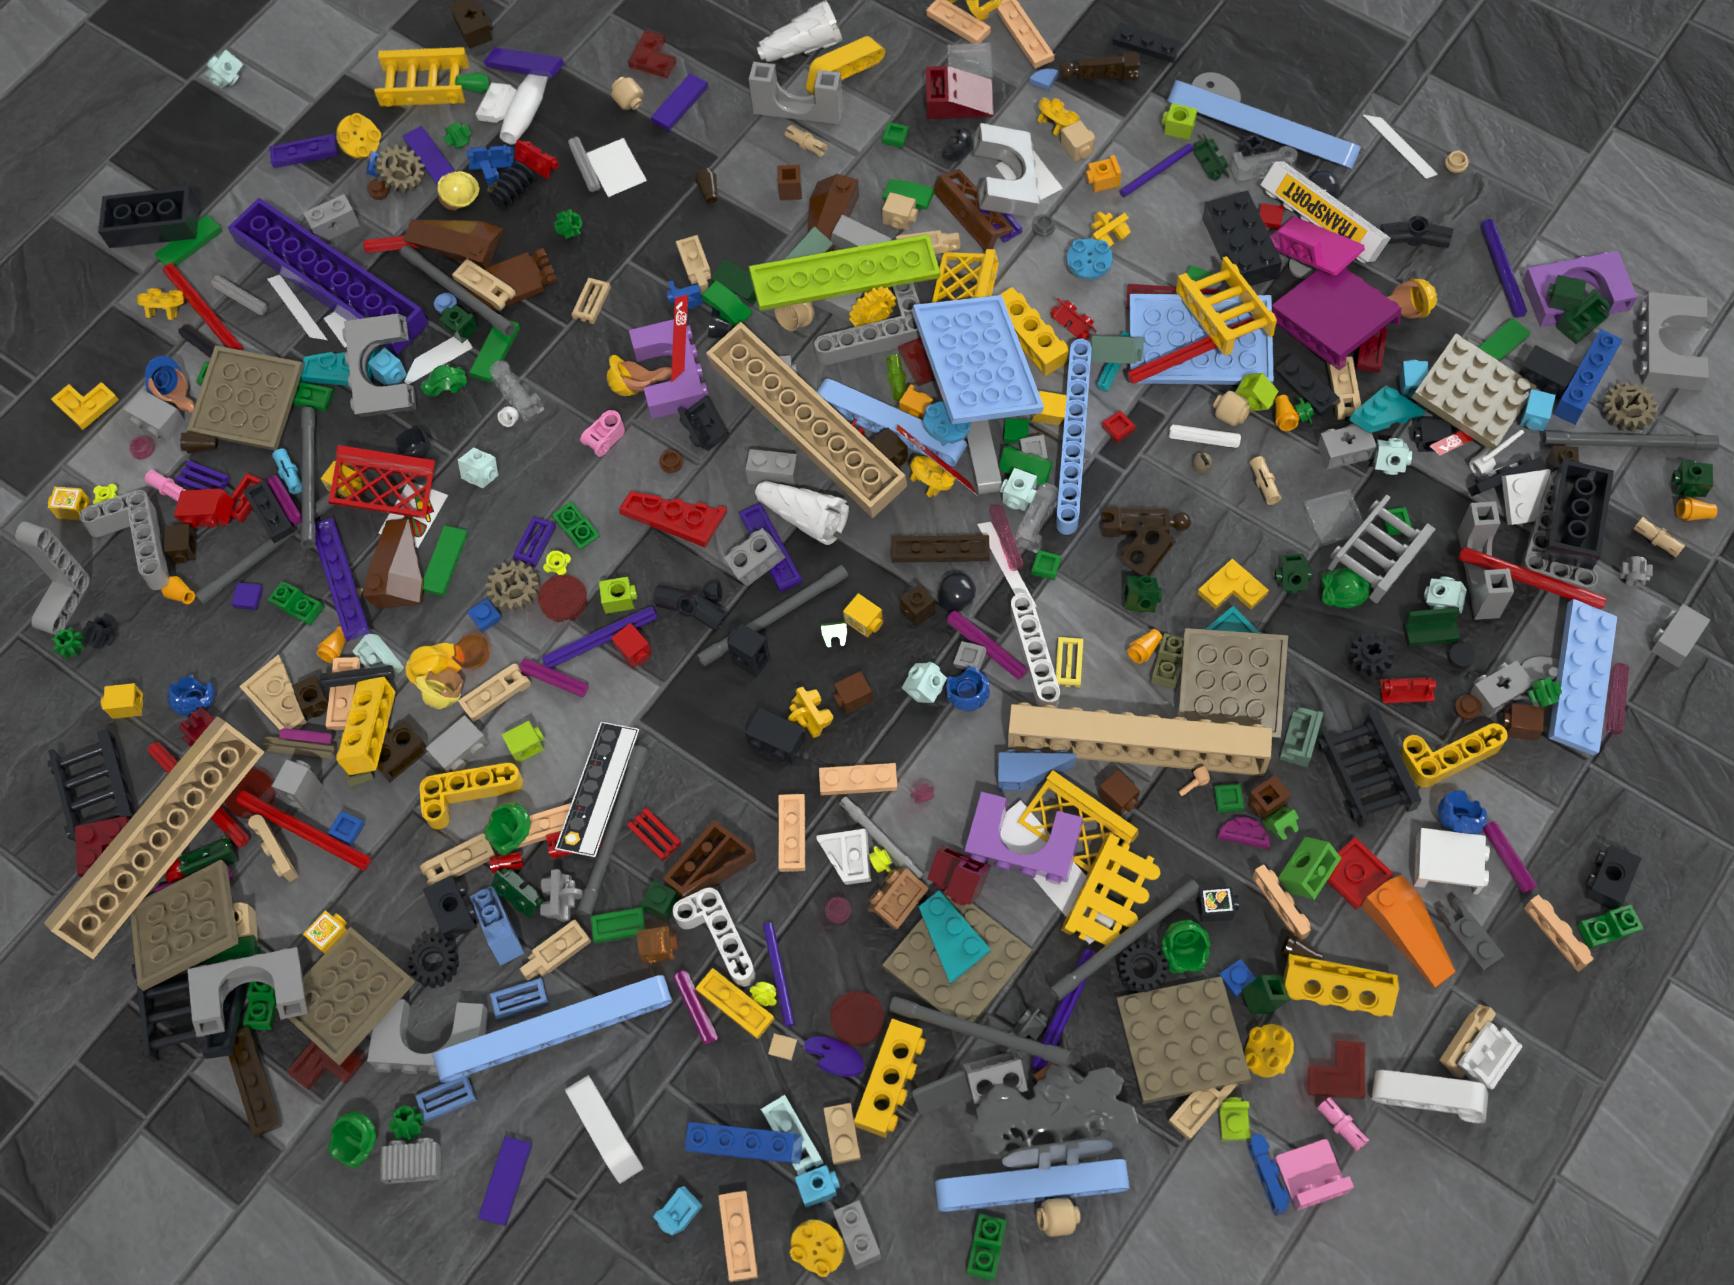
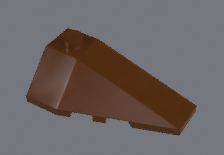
[808,174,859,252]
[403,220,503,269]
[363,518,424,609]

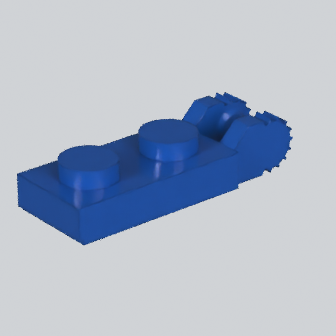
[1248,1133,1290,1216]

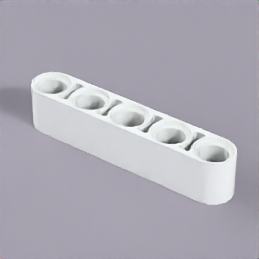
[1011,593,1060,707]

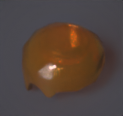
[452,634,490,671]

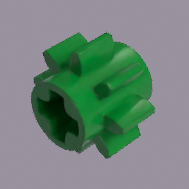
[443,121,472,149]
[554,209,583,239]
[52,627,85,659]
[1528,676,1562,707]
[388,1106,425,1140]

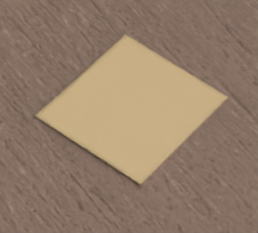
[768,1034,797,1060]

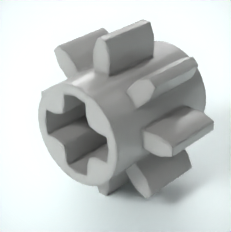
[1620,556,1653,587]

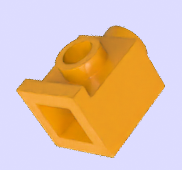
[1085,155,1121,192]
[899,384,933,420]

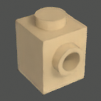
[1061,120,1096,162]
[882,192,918,230]
[233,902,258,941]

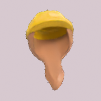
[1387,278,1437,319]
[607,354,672,396]

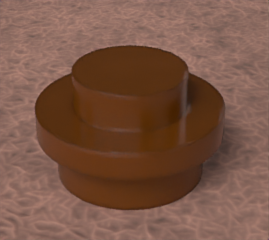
[367,178,389,200]
[659,450,683,473]
[1455,695,1481,720]

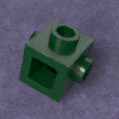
[1671,460,1713,498]
[1274,553,1312,593]
[1122,575,1162,613]

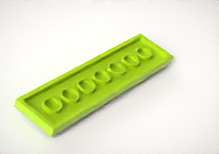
[749,234,941,311]

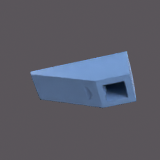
[998,750,1076,791]
[469,886,525,966]

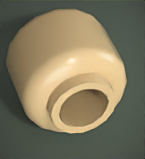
[611,77,644,110]
[1213,391,1251,426]
[1036,1198,1080,1237]

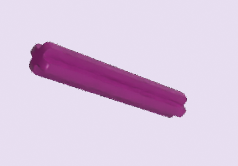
[947,611,1027,680]

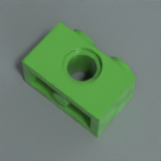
[1278,837,1341,900]

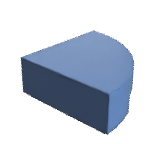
[1029,69,1059,91]

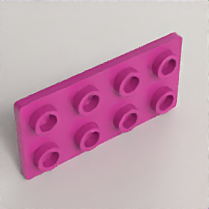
[1270,216,1365,276]

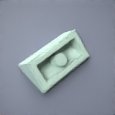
[352,634,404,681]

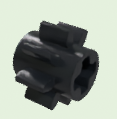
[1238,134,1267,163]
[82,618,116,649]

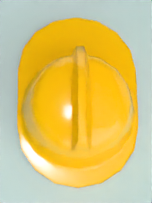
[405,643,464,684]

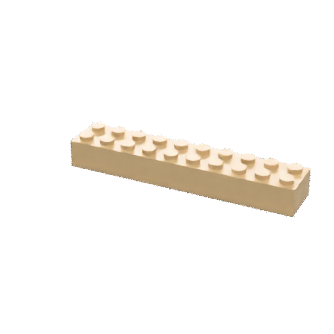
[706,322,907,518]
[1008,703,1272,776]
[44,717,264,959]

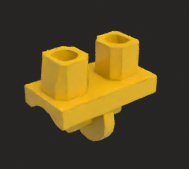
[1091,211,1131,249]
[788,687,833,738]

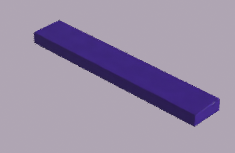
[314,517,371,642]

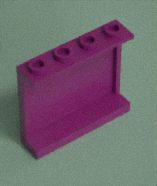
[1272,267,1401,371]

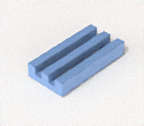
[490,978,549,1021]
[415,1076,477,1122]

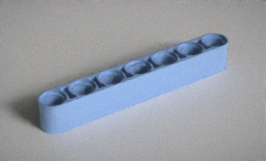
[817,379,967,467]
[935,1159,1130,1212]

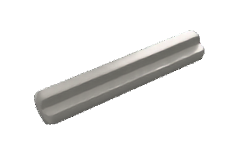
[568,137,600,192]
[211,275,268,315]

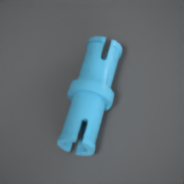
[272,448,302,494]

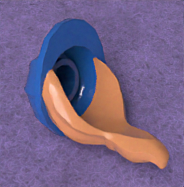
[145,355,195,413]

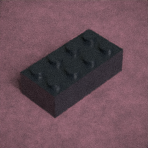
[98,186,199,248]
[1202,190,1282,286]
[1541,460,1614,570]

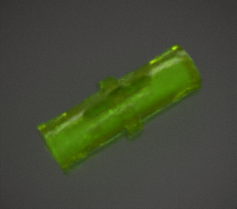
[886,354,906,401]

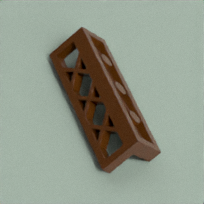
[934,169,1013,252]

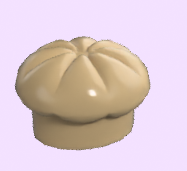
[774,301,815,331]

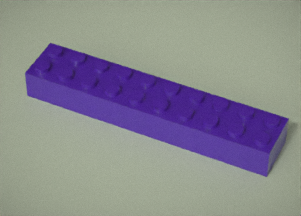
[227,198,428,355]

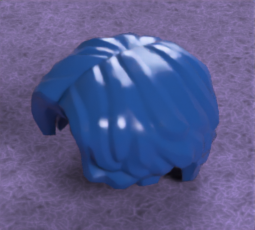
[946,666,990,712]
[167,675,215,717]
[1438,790,1487,835]

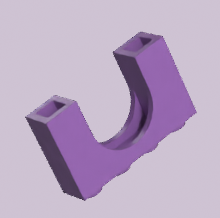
[1522,251,1637,327]
[629,319,709,419]
[965,792,1083,884]

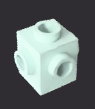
[204,50,243,88]
[1373,438,1412,475]
[458,447,499,488]
[1000,468,1037,511]
[1424,577,1467,613]
[902,662,947,703]

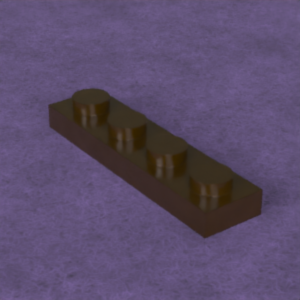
[892,535,990,563]
[228,1026,282,1137]

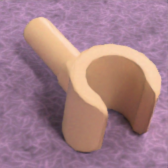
[1178,766,1210,797]

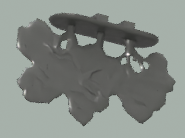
[970,1063,1139,1170]

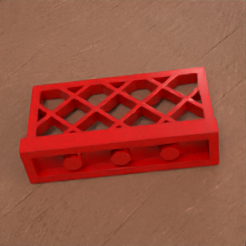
[328,445,435,519]

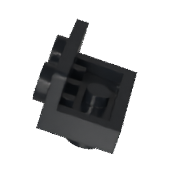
[677,396,730,451]

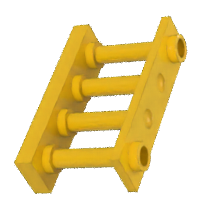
[375,48,469,106]
[1176,256,1277,356]

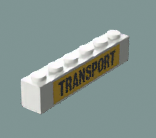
[1261,161,1391,263]

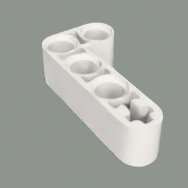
[673,888,755,987]
[1372,1070,1488,1123]
[565,1075,644,1184]

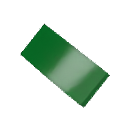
[882,179,935,210]
[702,280,752,327]
[999,446,1053,485]
[552,501,600,550]
[267,581,325,626]
[1577,905,1643,949]
[243,982,277,1030]
[967,1214,1007,1282]

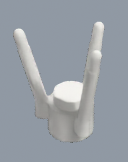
[1469,430,1524,478]

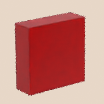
[1260,203,1284,229]
[1102,410,1136,443]

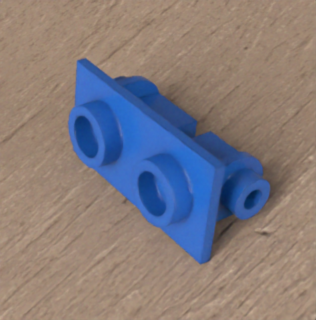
[467,145,514,170]

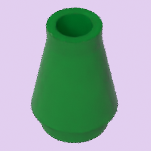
[455,72,489,94]

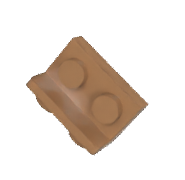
[867,868,929,929]

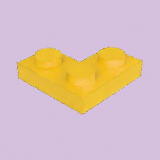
[51,382,119,430]
[1197,559,1269,610]

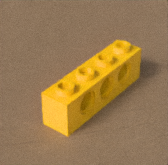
[1000,287,1069,377]
[336,677,396,775]
[1283,954,1399,1016]
[854,1019,926,1138]

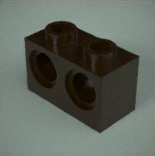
[1120,520,1176,577]
[377,721,427,783]

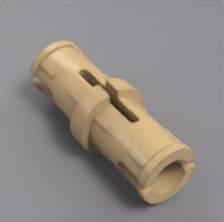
[785,125,828,157]
[1250,456,1282,505]
[1633,517,1685,558]

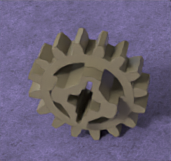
[375,145,424,193]
[1602,381,1658,432]
[485,561,540,613]

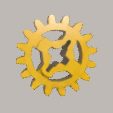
[849,286,896,327]

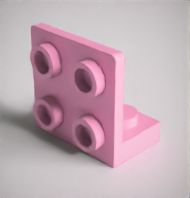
[1275,1139,1354,1211]

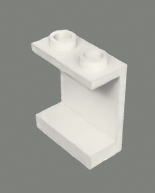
[1414,828,1490,894]

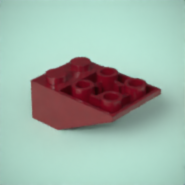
[926,66,993,119]

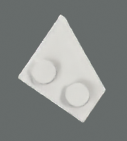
[1502,469,1550,525]
[817,829,871,885]

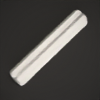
[1169,424,1241,448]

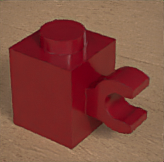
[179,706,215,747]

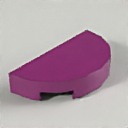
[279,728,332,744]
[1217,817,1270,850]

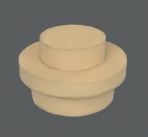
[1445,151,1469,173]

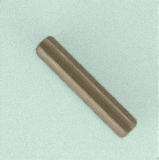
[262,736,337,759]

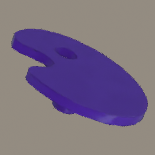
[803,1036,865,1077]

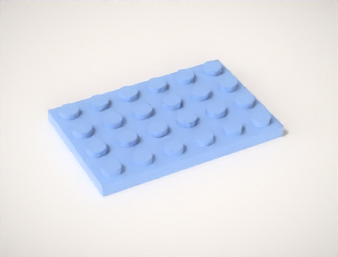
[1129,294,1273,385]
[912,295,1044,424]

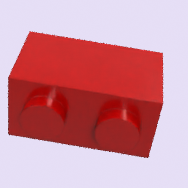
[174,489,235,529]

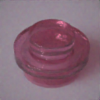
[130,436,154,459]
[910,783,935,804]
[825,897,851,923]

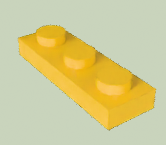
[695,968,775,1040]

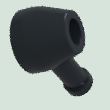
[708,307,729,338]

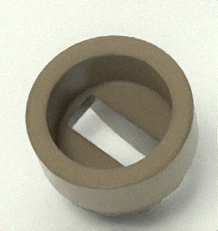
[1192,452,1212,474]

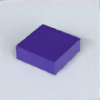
[231,582,263,610]

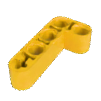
[806,36,885,95]
[1399,723,1507,788]
[420,763,523,830]

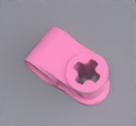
[580,410,625,457]

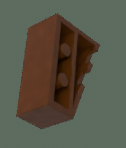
[662,820,757,899]

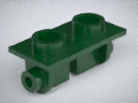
[1193,134,1230,181]
[491,868,544,919]

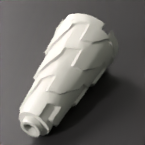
[757,0,843,62]
[755,480,849,545]

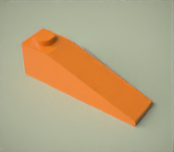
[1361,874,1456,989]

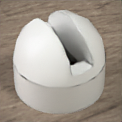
[498,406,519,427]

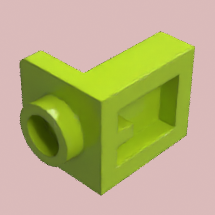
[1218,1097,1250,1141]

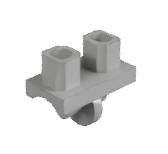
[540,869,582,922]

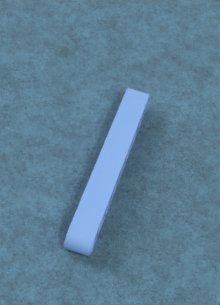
[1167,80,1361,169]
[1056,339,1092,535]
[433,975,672,1082]

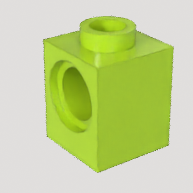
[1162,103,1198,140]
[1235,373,1279,411]
[599,577,637,614]
[502,721,545,764]

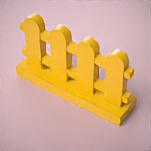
[1060,834,1160,948]

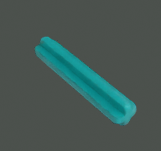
[1096,331,1130,392]

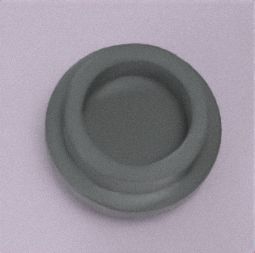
[1033,214,1056,236]

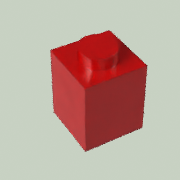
[611,623,652,668]

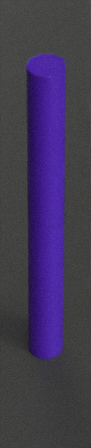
[1120,143,1193,198]
[763,923,795,1027]

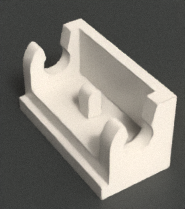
[1457,1022,1523,1089]

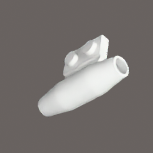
[476,74,548,144]

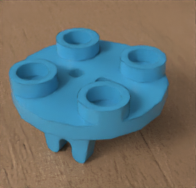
[1066,238,1113,279]
[923,402,971,446]

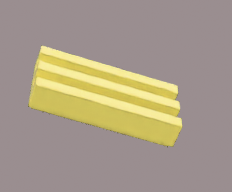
[1056,637,1083,688]

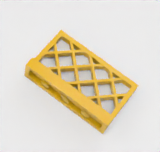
[932,249,999,303]
[1017,770,1139,873]

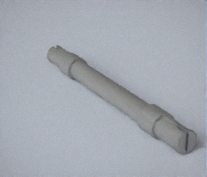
[839,796,925,881]

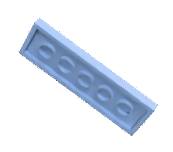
[1548,599,1617,755]

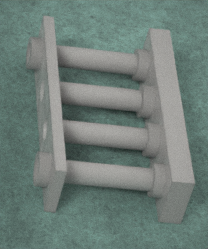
[1328,495,1436,603]

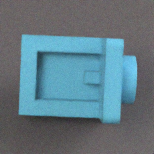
[653,1186,703,1235]

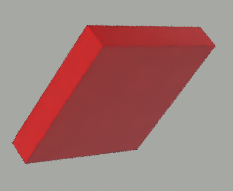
[1326,837,1394,910]

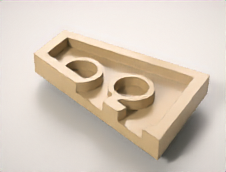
[239,654,307,730]

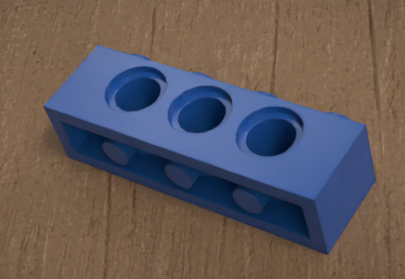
[1553,329,1623,425]
[685,1122,803,1164]

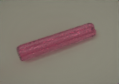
[989,505,1023,571]
[1608,663,1629,735]

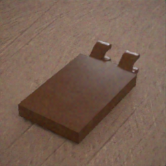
[470,248,557,311]

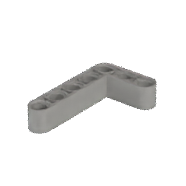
[814,283,922,365]
[1521,470,1598,591]
[79,490,169,590]
[15,521,90,635]

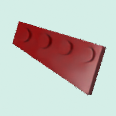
[619,491,727,548]

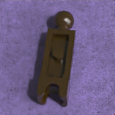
[1059,52,1140,81]
[1101,507,1191,537]

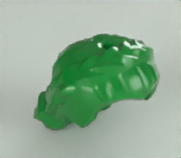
[420,365,467,397]
[1321,567,1371,609]
[483,802,531,855]
[1162,920,1210,973]
[328,1111,376,1169]

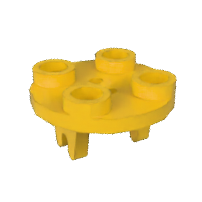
[1037,97,1080,136]
[336,113,381,159]
[136,288,184,320]
[910,456,956,498]
[1245,1024,1294,1078]
[790,1220,845,1277]

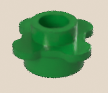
[1294,397,1315,424]

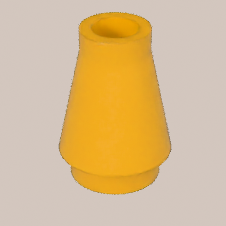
[1274,395,1299,431]
[1676,497,1717,521]
[161,576,195,604]
[316,626,346,663]
[1127,629,1163,664]

